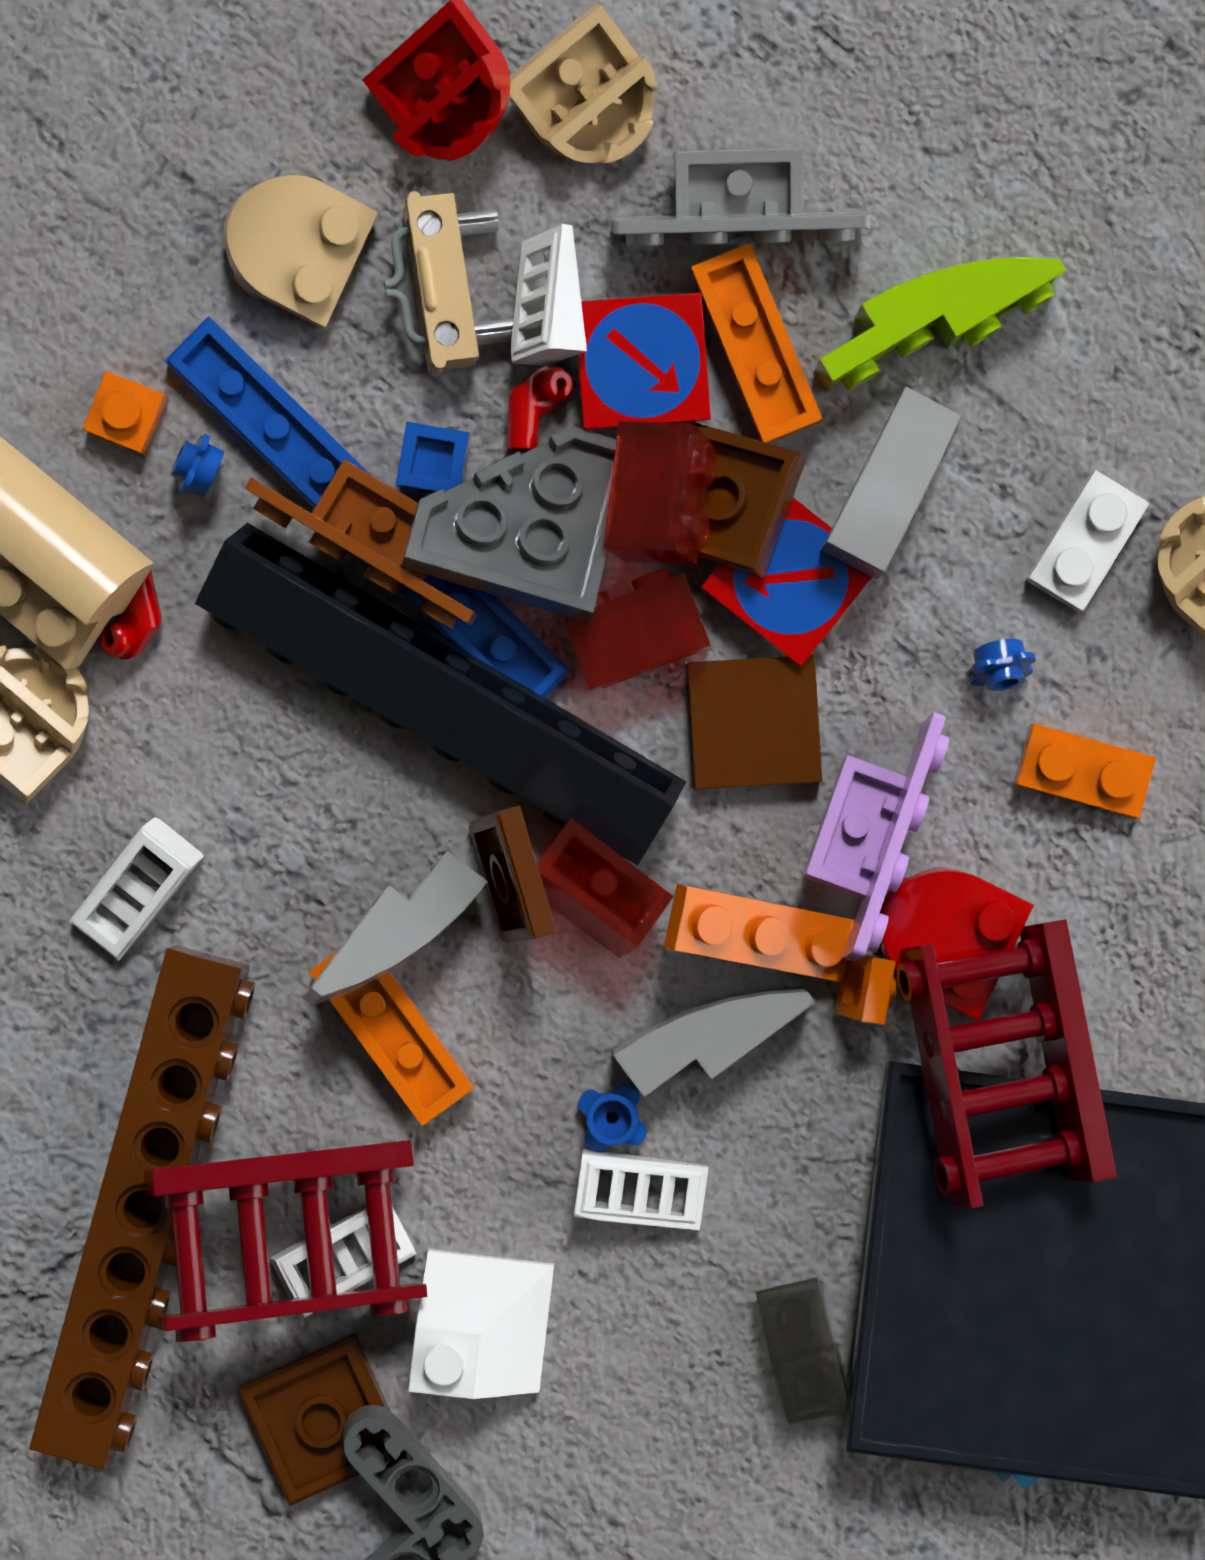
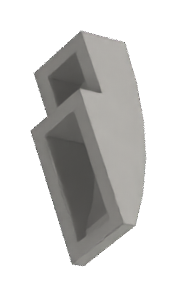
[821,386,961,580]
[303,851,488,1005]
[613,988,815,1097]

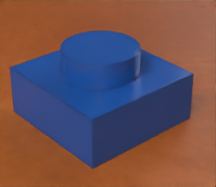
[396,421,471,493]

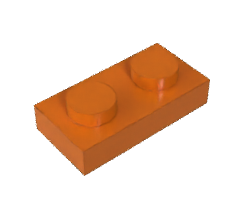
[1013,723,1157,819]

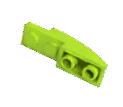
[815,257,1067,391]

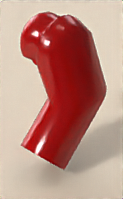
[507,366,573,452]
[99,570,162,660]

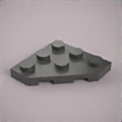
[401,426,633,622]

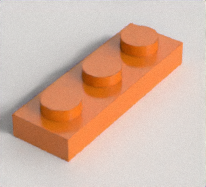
[690,243,823,444]
[664,884,855,983]
[309,950,475,1126]

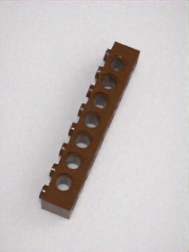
[29,945,255,1470]

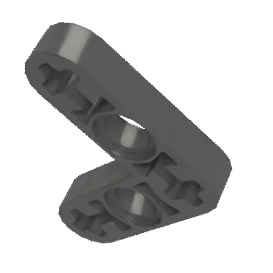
[342,1404,484,1560]

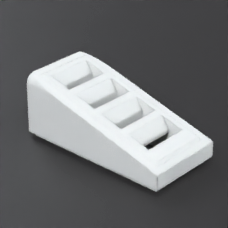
[511,224,587,366]
[69,818,203,961]
[574,1148,709,1230]
[269,1207,417,1317]

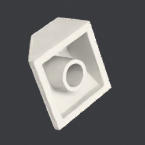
[408,1249,554,1399]

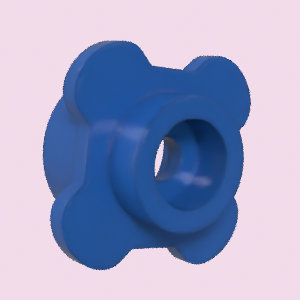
[170,434,224,497]
[970,639,1036,691]
[578,1083,647,1152]

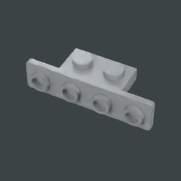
[612,148,870,246]

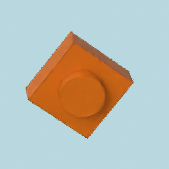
[82,371,169,456]
[834,954,896,1025]

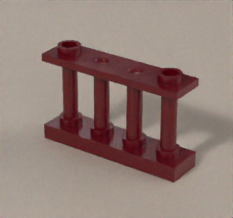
[897,919,1117,1208]
[144,1140,428,1342]

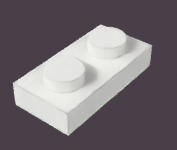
[1025,470,1150,613]

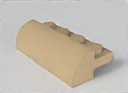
[0,436,155,670]

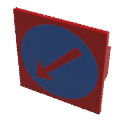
[578,292,711,430]
[701,497,872,667]

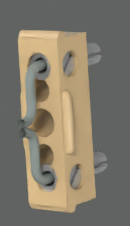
[384,191,513,377]

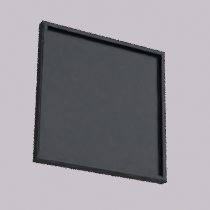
[843,1061,1205,1500]

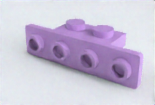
[802,712,949,963]

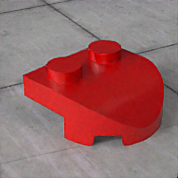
[362,0,511,161]
[880,867,1034,1020]

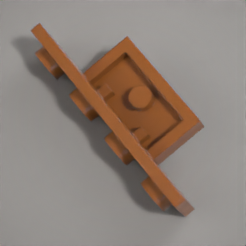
[245,459,477,629]

